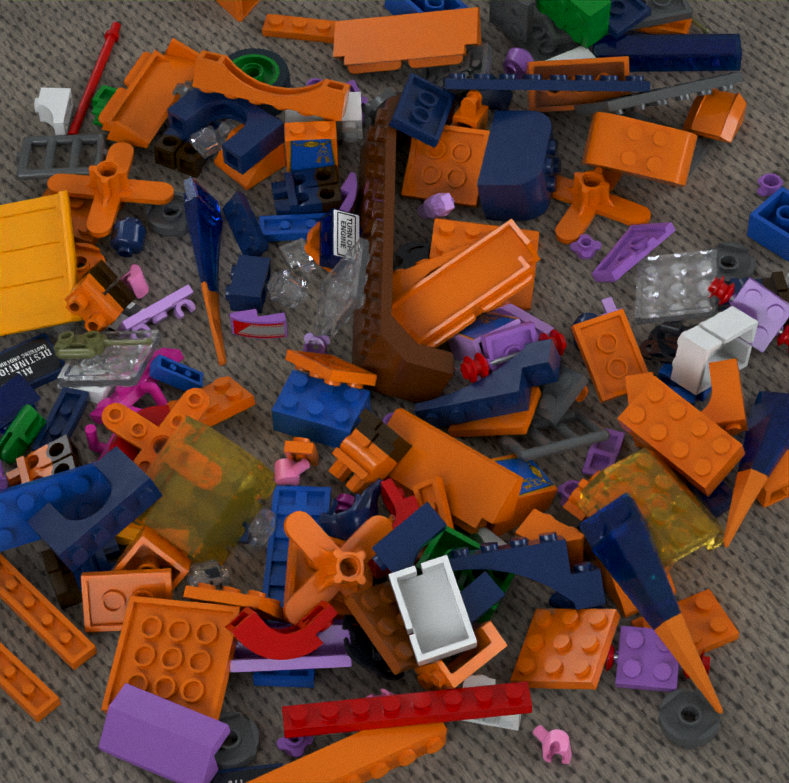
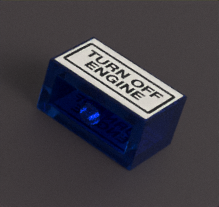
[319,208,362,273]

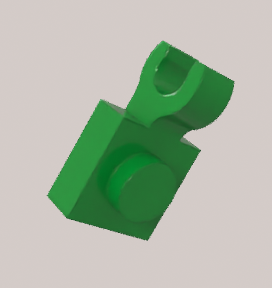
[92,85,118,126]

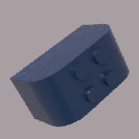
[477,111,561,221]

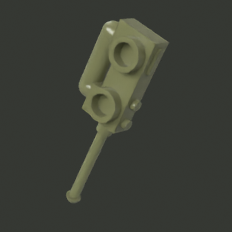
[53,331,152,360]

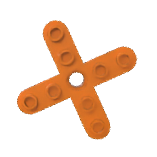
[47,142,174,238]
[552,167,651,244]
[102,388,223,491]
[283,511,393,625]

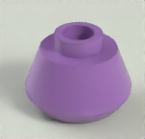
[503,47,534,79]

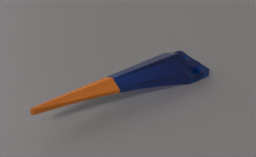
[183,177,226,366]
[723,391,789,548]
[578,492,723,714]

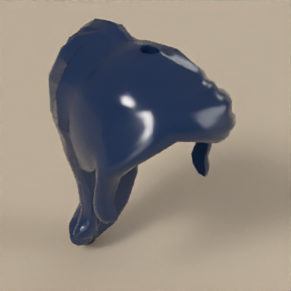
[318,478,383,541]

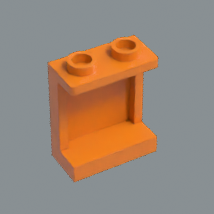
[414,621,508,691]

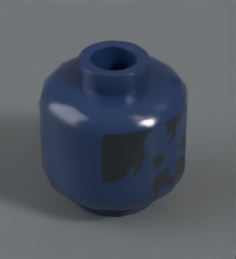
[110,217,147,258]

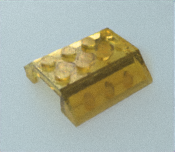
[135,415,278,569]
[576,448,726,583]

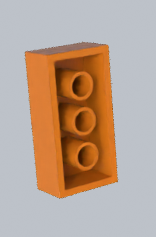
[526,56,630,112]
[617,376,745,497]

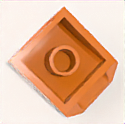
[682,88,747,143]

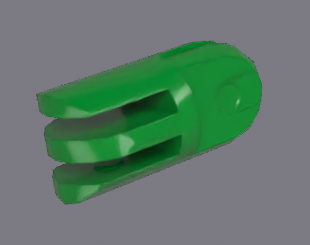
[0,404,46,464]

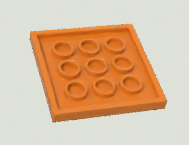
[101,596,243,721]

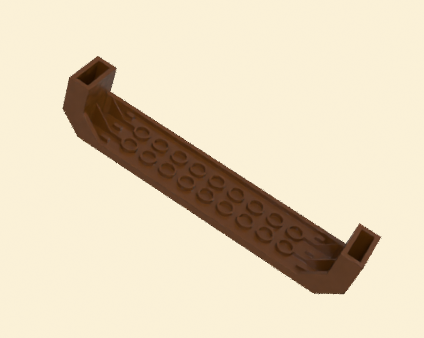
[352,93,454,403]

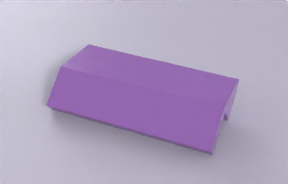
[230,619,352,672]
[99,683,230,783]

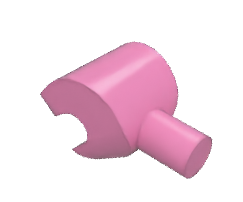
[119,264,149,299]
[274,458,310,486]
[533,725,572,764]

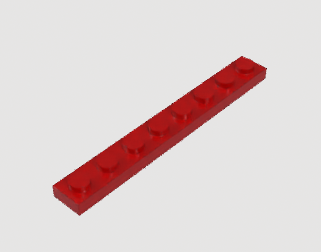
[282,681,532,738]

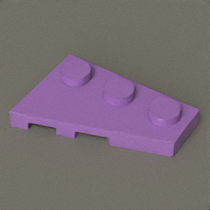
[592,222,676,282]

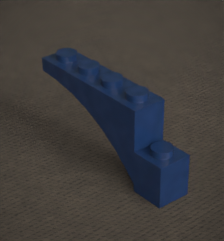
[414,339,561,428]
[447,532,606,610]

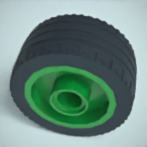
[228,48,291,117]

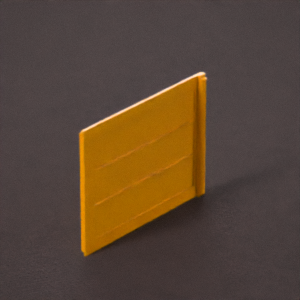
[0,190,82,336]

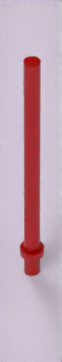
[67,22,121,135]

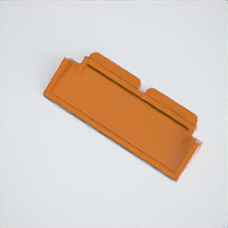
[333,7,482,74]
[98,38,200,149]
[392,219,541,348]
[383,408,524,534]

